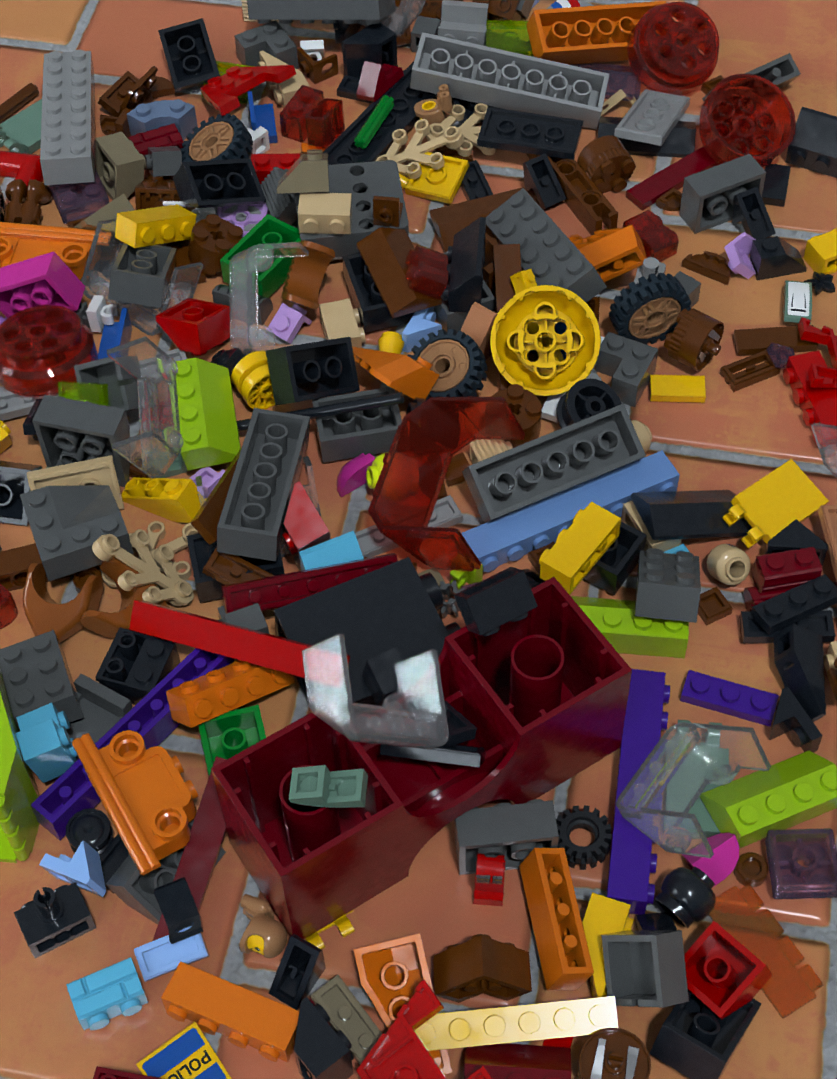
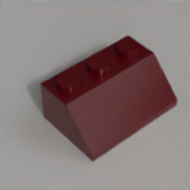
[464,1043,572,1079]

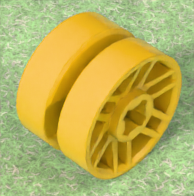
[231,350,275,410]

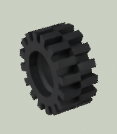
[556,805,612,870]

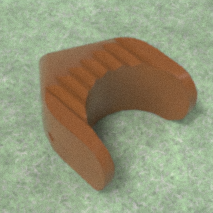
[281,240,335,309]
[80,557,170,639]
[23,562,103,643]

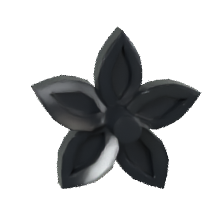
[804,271,835,295]

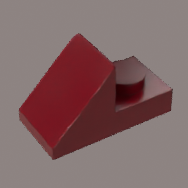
[356,61,404,102]

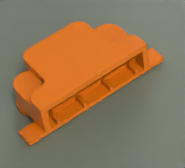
[0,222,110,280]
[71,730,199,876]

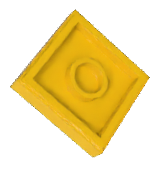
[405,152,469,204]

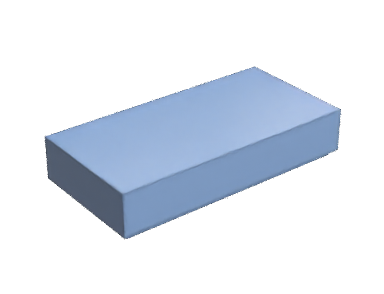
[133,926,209,982]

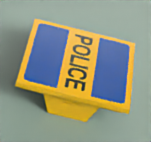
[136,1021,231,1079]

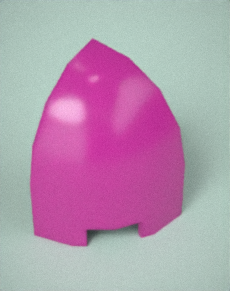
[337,453,375,497]
[682,832,739,888]

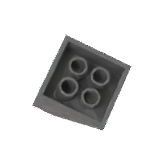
[32,395,130,487]
[20,485,134,581]

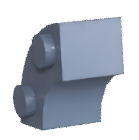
[127,99,198,141]

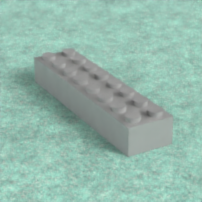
[410,32,610,130]
[40,50,95,185]

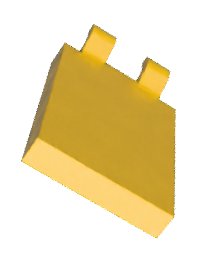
[722,459,829,549]

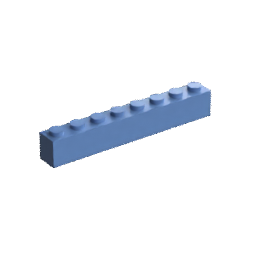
[460,450,680,572]

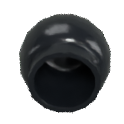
[655,866,716,929]

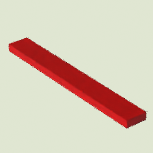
[129,600,350,688]

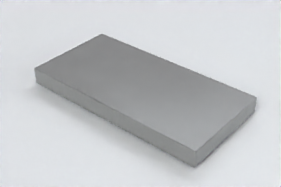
[614,89,690,146]

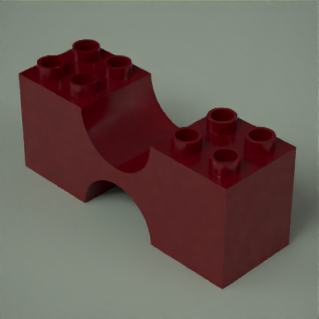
[211,577,632,939]

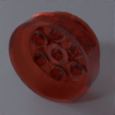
[627,2,719,96]
[699,74,796,167]
[0,305,98,397]

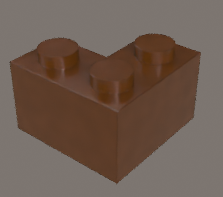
[433,934,532,1003]

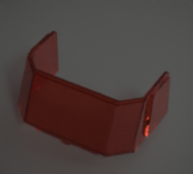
[368,397,525,571]

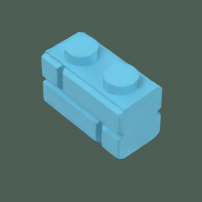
[66,957,148,1030]

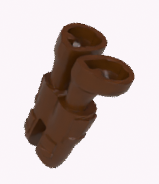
[3,179,52,225]

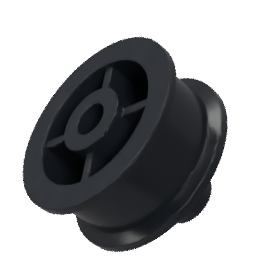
[556,379,622,429]

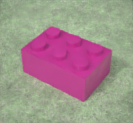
[0,251,86,327]

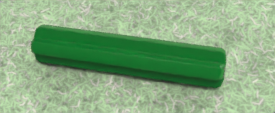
[354,95,394,149]

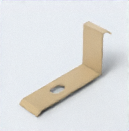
[601,89,636,116]

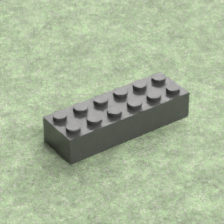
[247,0,396,24]
[486,188,607,303]
[462,403,646,523]
[217,408,310,561]

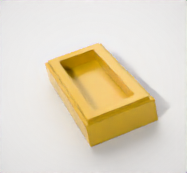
[650,374,706,403]

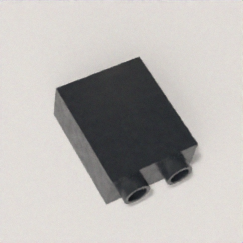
[274,557,461,716]

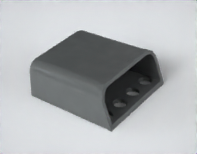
[294,160,409,261]

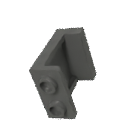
[66,674,133,761]

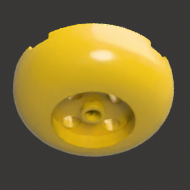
[490,285,601,396]

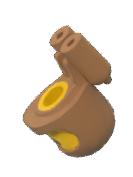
[414,84,453,128]
[239,894,287,958]

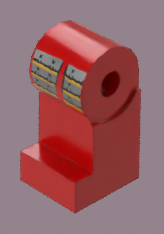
[473,853,505,906]

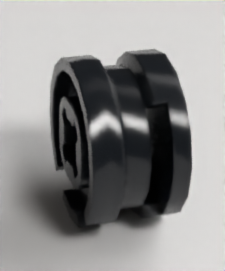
[66,808,114,856]

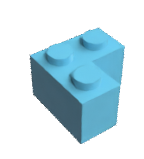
[15,703,78,783]

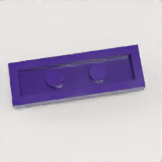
[680,670,779,727]

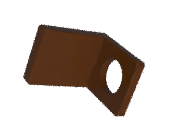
[297,48,338,84]
[373,196,403,227]

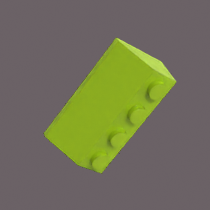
[169,357,241,471]
[571,596,689,658]
[700,751,837,849]

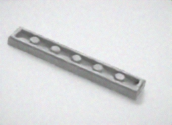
[294,495,463,571]

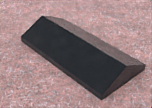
[598,116,696,158]
[630,490,752,540]

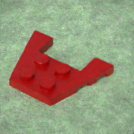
[200,65,296,116]
[798,317,837,388]
[356,980,493,1079]

